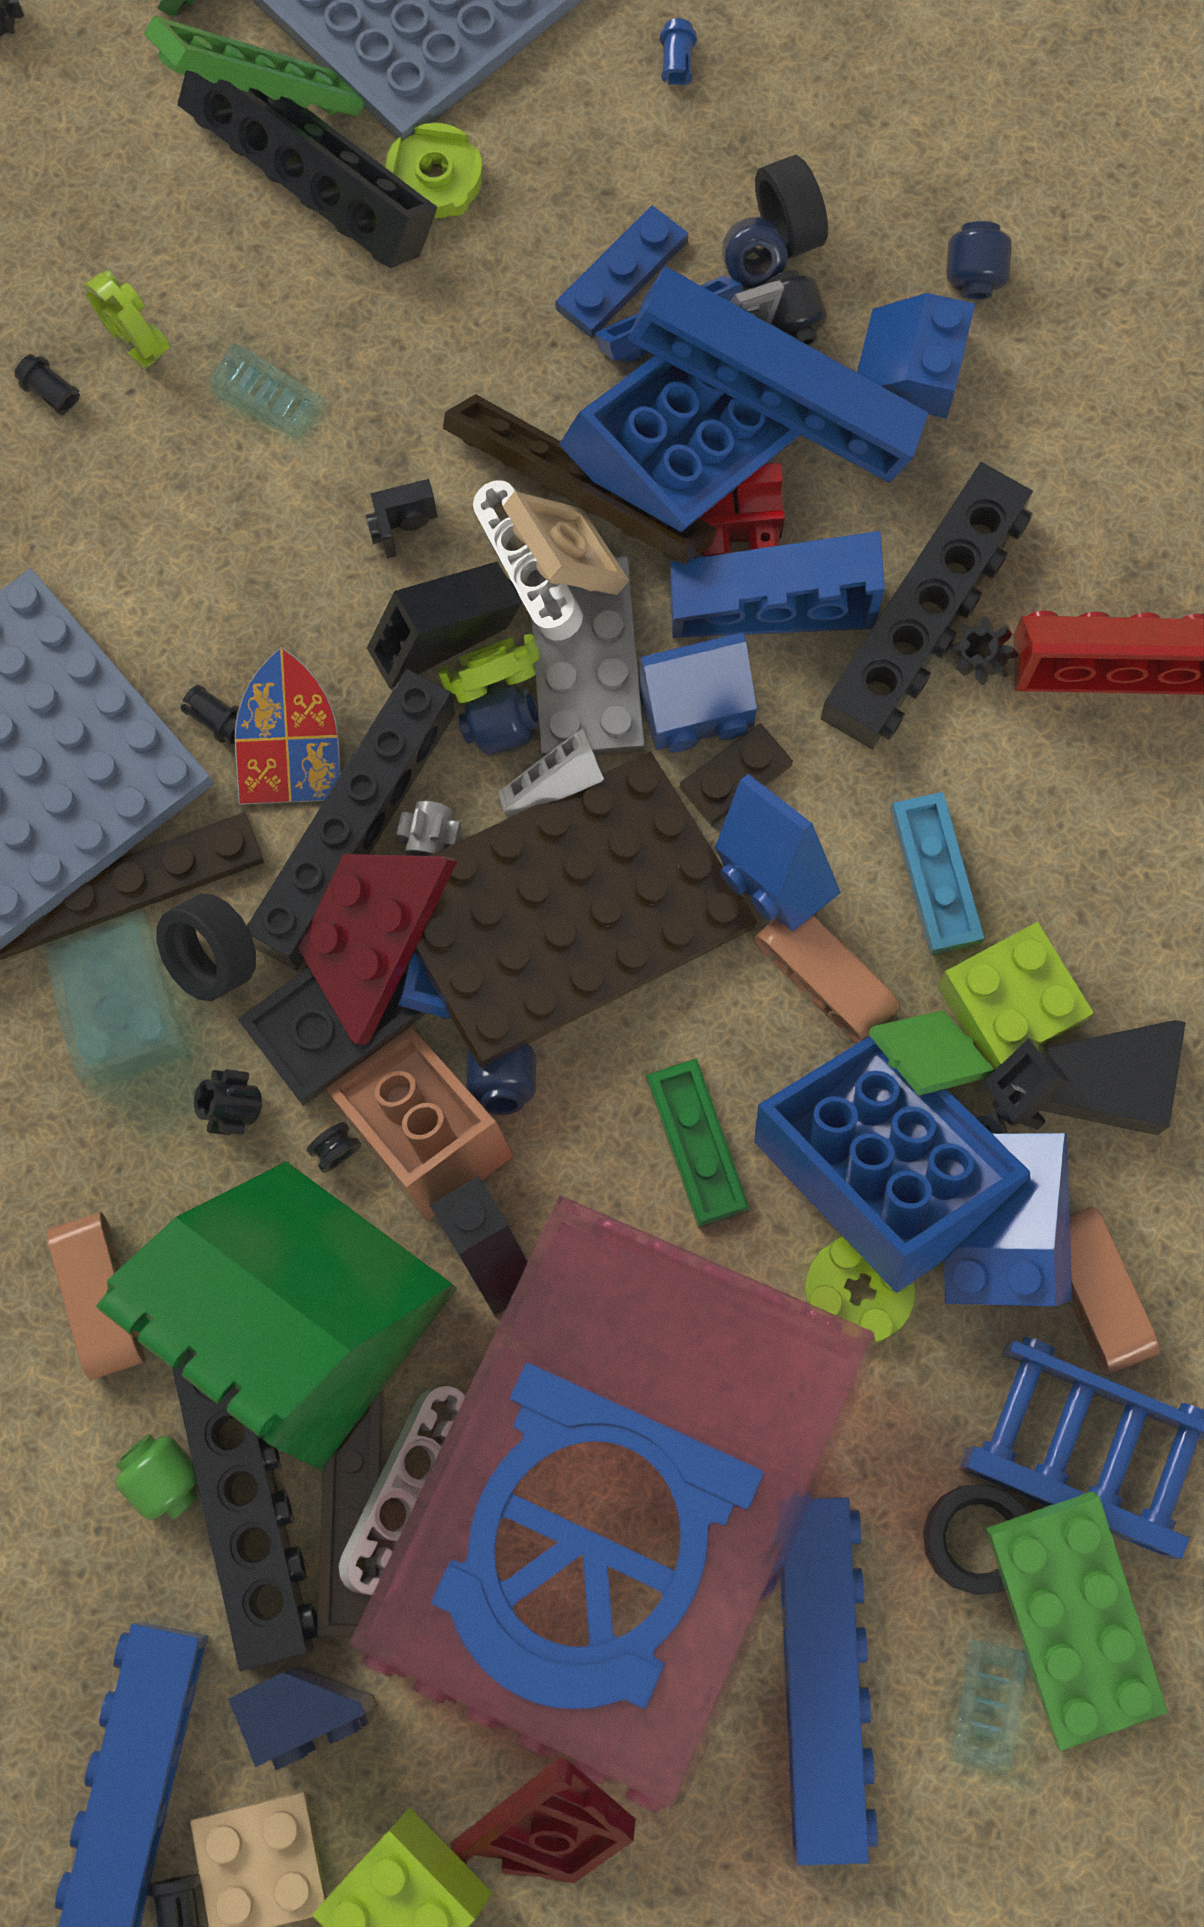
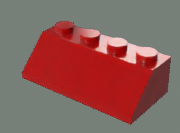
[1013,611,1204,695]

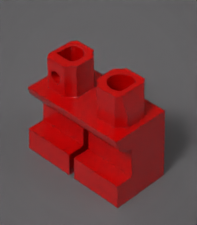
[700,463,785,557]

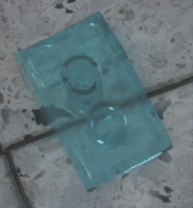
[43,910,193,1091]

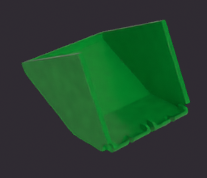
[96,1161,457,1470]

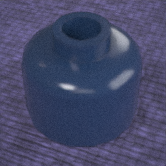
[722,217,788,289]
[947,221,1012,300]
[459,681,539,755]
[466,1044,537,1115]

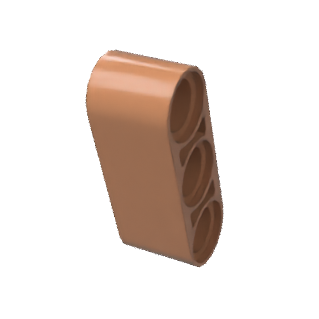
[754,916,901,1044]
[1070,1207,1160,1376]
[47,1211,145,1381]

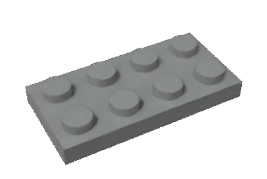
[528,556,644,757]

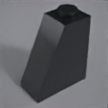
[367,561,522,689]
[1040,1020,1186,1136]
[430,1176,542,1316]

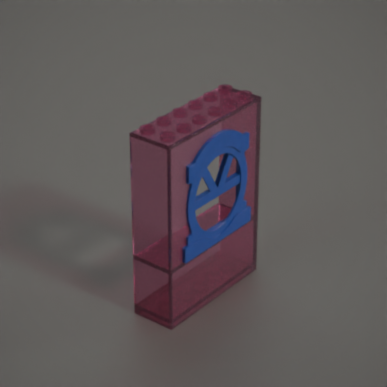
[349,1195,877,1813]

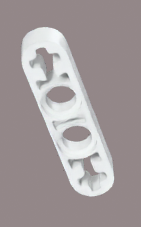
[473,481,583,641]
[339,1386,470,1595]

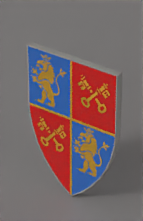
[235,647,341,805]

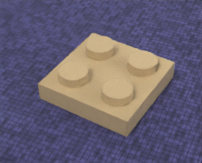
[502,491,629,595]
[190,1790,327,1927]

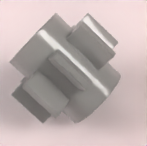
[396,801,463,856]

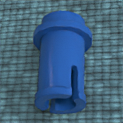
[659,18,697,85]

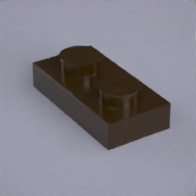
[679,723,793,826]

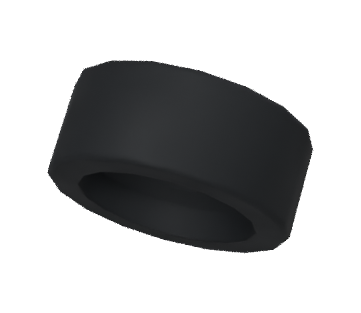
[755,155,828,258]
[156,894,256,1001]
[923,1484,1028,1595]

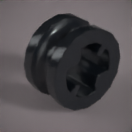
[306,1122,362,1173]

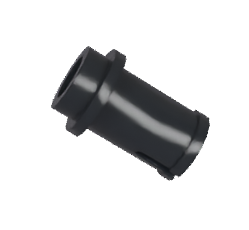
[14,354,80,415]
[180,684,239,744]

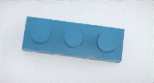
[890,792,985,955]

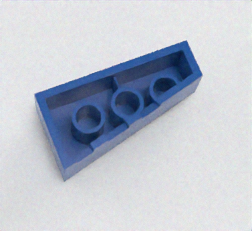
[669,530,885,638]

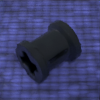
[147,1874,205,1927]

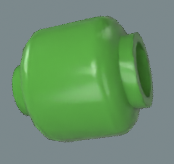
[115,1434,197,1520]

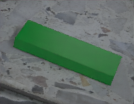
[646,1058,750,1228]

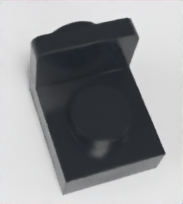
[365,479,438,558]
[983,1038,1070,1130]

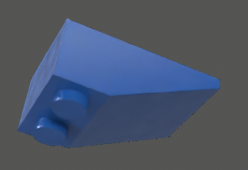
[944,1133,1072,1306]

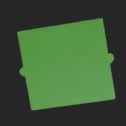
[869,1010,995,1095]

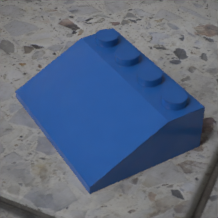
[559,355,801,532]
[754,1036,1031,1293]

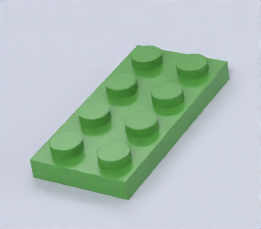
[985,1491,1168,1751]

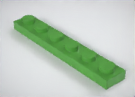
[143,16,364,117]

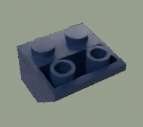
[228,1666,378,1771]

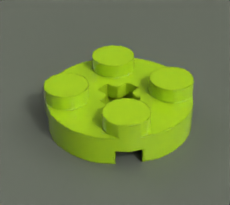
[386,123,483,218]
[83,270,170,369]
[438,634,541,703]
[804,1236,916,1346]

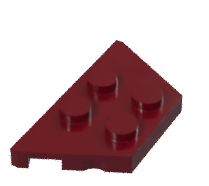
[298,854,458,1045]
[450,1757,636,1883]

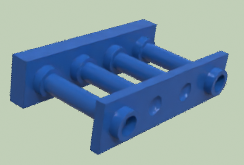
[959,1337,1204,1559]

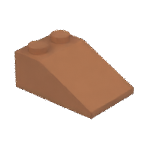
[325,1027,514,1221]

